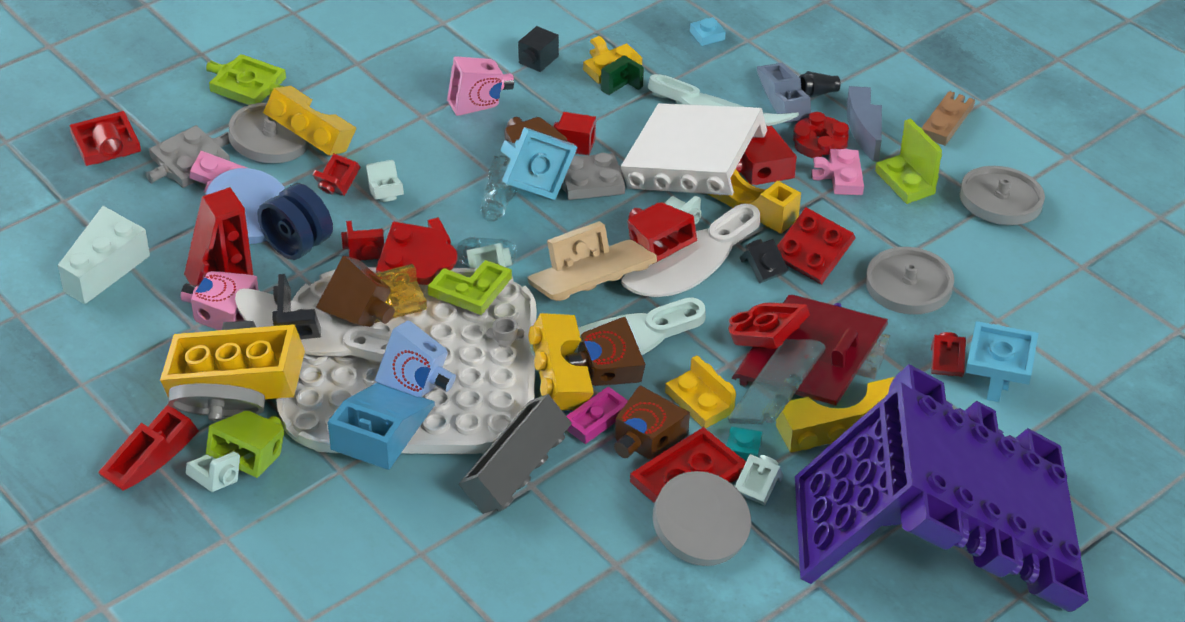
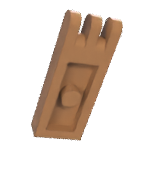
[922,91,975,146]

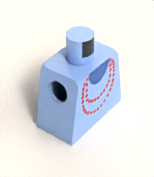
[375,321,456,397]

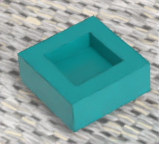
[726,426,763,461]

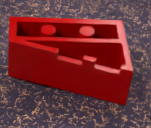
[184,187,253,286]

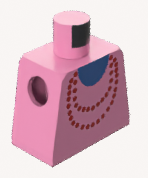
[447,57,514,116]
[181,271,259,330]

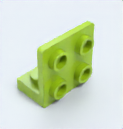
[875,118,942,204]

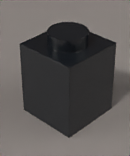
[518,26,559,72]

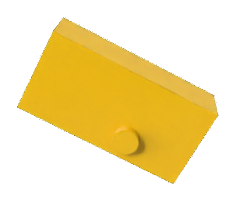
[160,324,305,399]

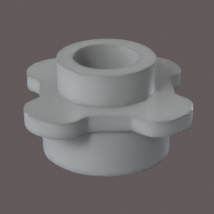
[487,317,524,348]

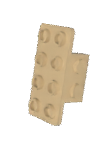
[528,221,657,301]

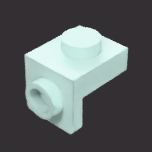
[366,160,404,202]
[466,243,512,268]
[186,452,240,492]

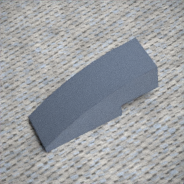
[757,63,811,123]
[846,86,882,162]

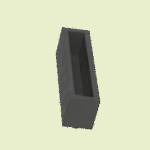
[459,394,572,514]

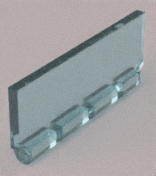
[728,339,826,424]

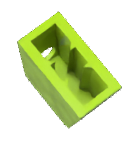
[206,411,284,478]

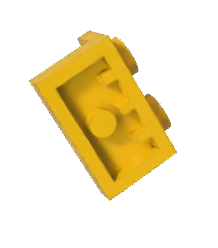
[665,355,736,428]

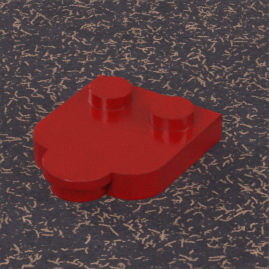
[376,221,458,285]
[728,303,810,349]

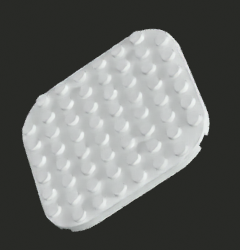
[277,267,537,454]

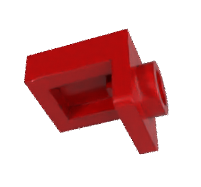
[312,153,361,196]
[341,220,384,261]

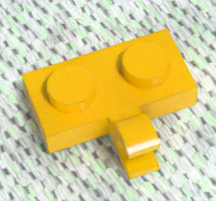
[583,36,642,84]

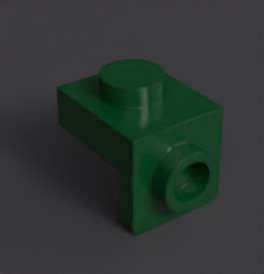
[601,55,644,95]

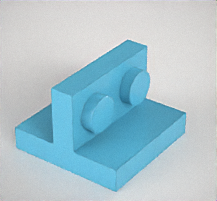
[500,127,577,200]
[965,321,1039,402]

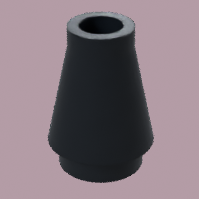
[799,71,841,98]

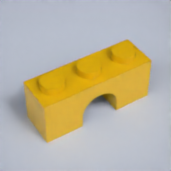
[263,86,357,156]
[528,313,594,411]

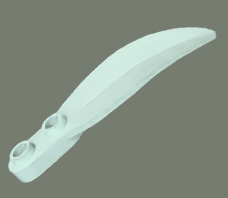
[648,74,799,126]
[530,298,706,356]

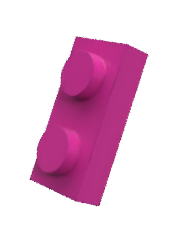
[566,386,628,444]

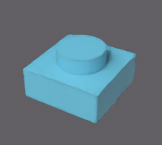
[690,17,726,46]

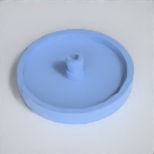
[206,168,285,244]

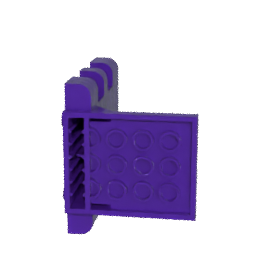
[795,364,1089,612]

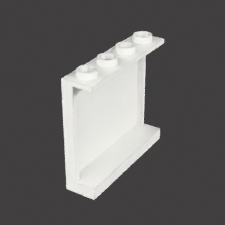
[621,103,767,195]

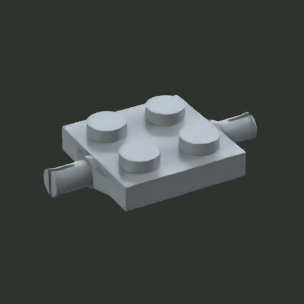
[146,125,230,188]
[561,153,625,200]

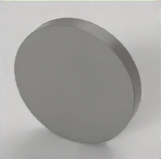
[228,103,310,163]
[959,166,1045,225]
[866,247,954,314]
[168,383,265,421]
[653,471,751,566]

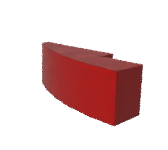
[98,404,199,491]

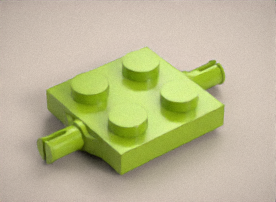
[206,54,286,105]

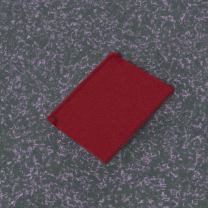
[732,295,888,406]

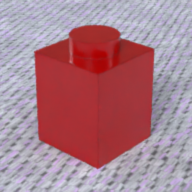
[554,112,596,156]

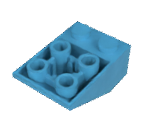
[328,382,435,470]

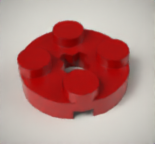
[793,112,849,158]

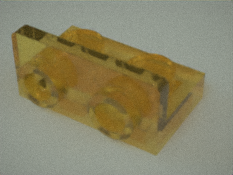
[375,264,427,323]

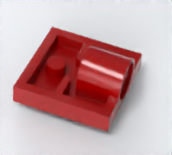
[69,111,141,166]
[777,207,856,285]

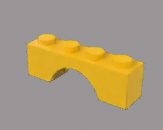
[708,169,801,234]
[776,377,894,453]

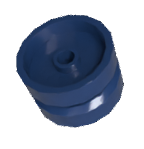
[257,183,333,260]

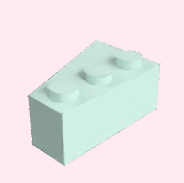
[58,206,150,304]

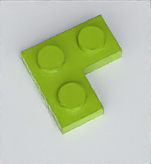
[428,260,512,315]

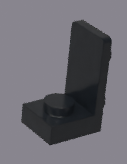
[272,274,321,340]

